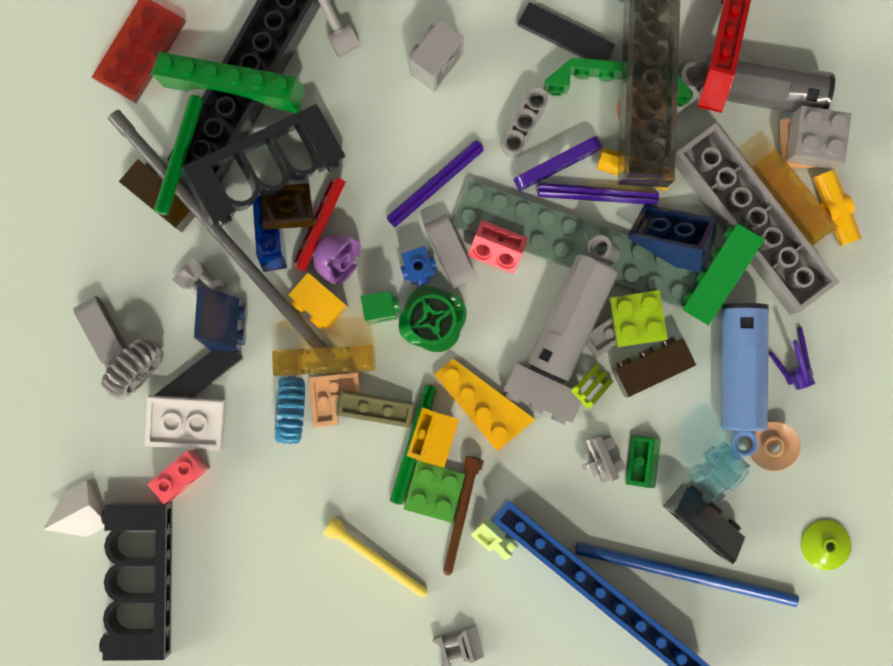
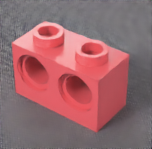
[468,220,528,274]
[147,450,210,504]

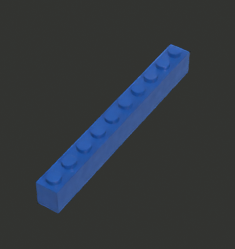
[491,498,710,666]

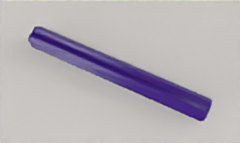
[387,140,484,227]
[537,183,659,205]

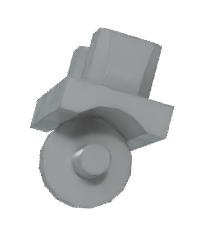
[581,435,626,482]

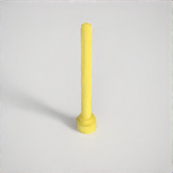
[323,517,427,597]

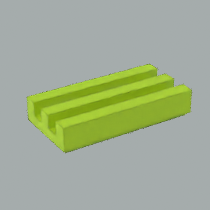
[571,363,614,409]

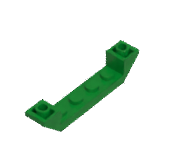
[543,58,693,107]

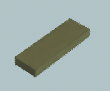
[336,389,415,428]

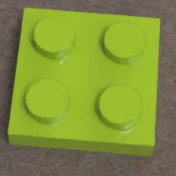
[609,290,668,347]

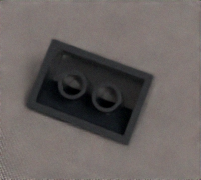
[662,484,745,564]

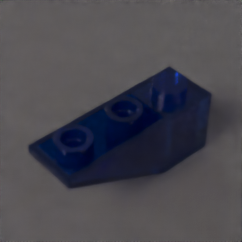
[253,196,287,272]

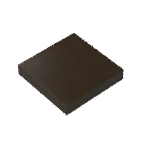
[260,184,314,230]

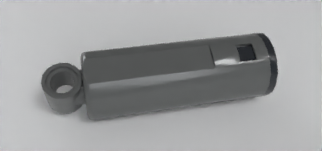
[679,53,835,113]

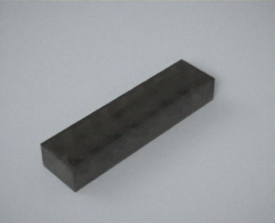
[618,0,680,188]

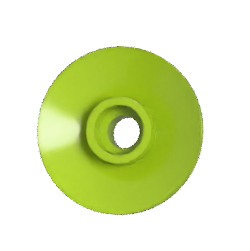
[801,520,851,570]

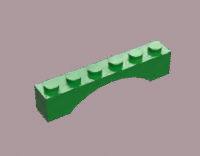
[151,52,305,113]

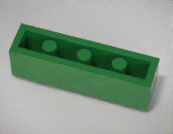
[682,222,766,326]

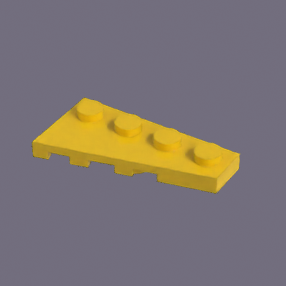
[434,359,535,451]

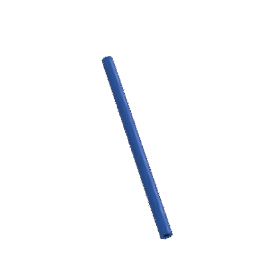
[575,542,799,607]

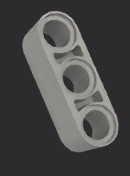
[502,87,548,158]
[424,214,476,289]
[73,296,128,369]

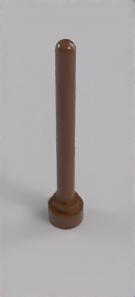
[443,456,484,575]

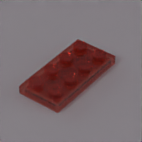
[92,0,186,104]

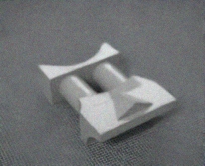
[172,256,227,296]
[432,626,484,666]

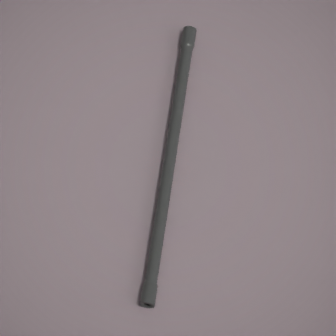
[108,109,338,366]

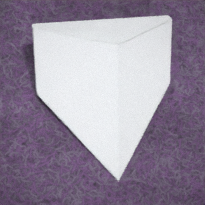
[43,480,104,537]

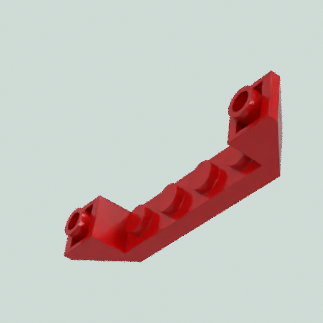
[697,0,751,113]

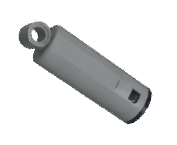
[526,235,620,386]

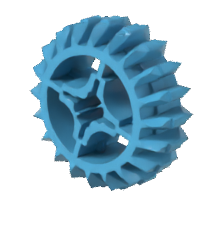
[274,376,305,445]

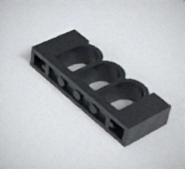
[180,103,346,227]
[99,502,173,661]

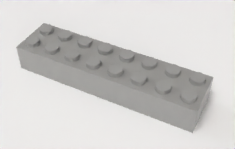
[670,123,839,315]

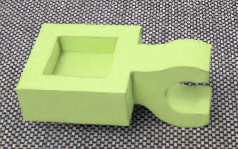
[471,517,518,560]

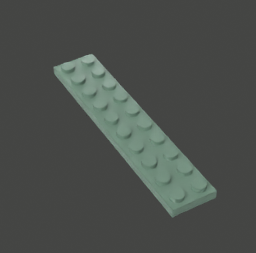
[453,179,697,309]

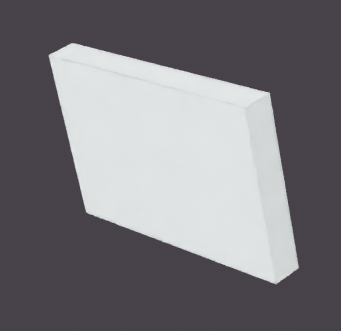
[144,395,225,450]

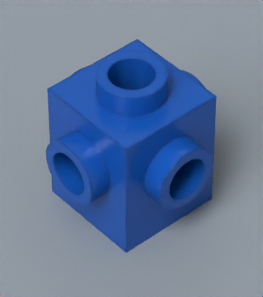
[400,246,438,287]

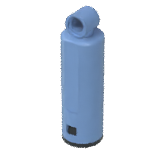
[721,303,769,456]

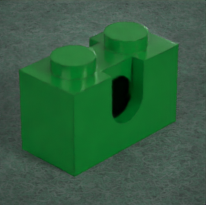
[360,290,401,325]

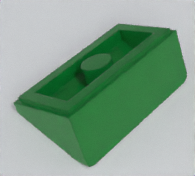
[626,435,661,488]

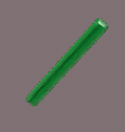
[154,95,203,215]
[390,384,438,505]

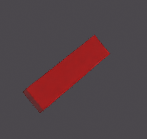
[291,178,346,272]

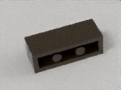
[119,159,195,232]
[612,337,696,397]

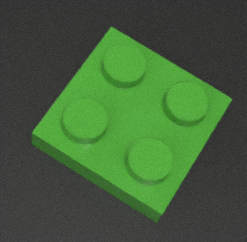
[404,460,465,523]

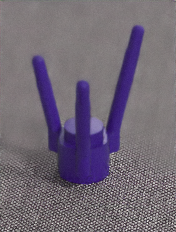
[769,327,815,390]

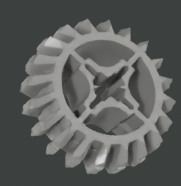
[101,337,164,400]

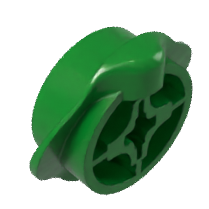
[398,286,467,352]

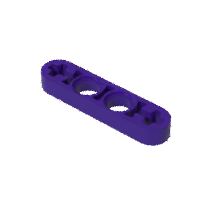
[513,136,603,191]

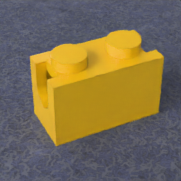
[289,273,348,329]
[407,408,459,467]

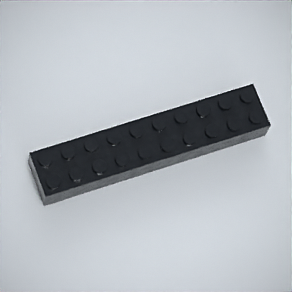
[167,0,321,183]

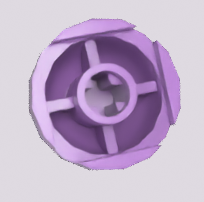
[313,234,361,285]

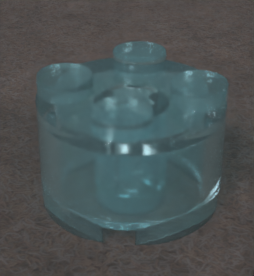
[688,442,750,502]

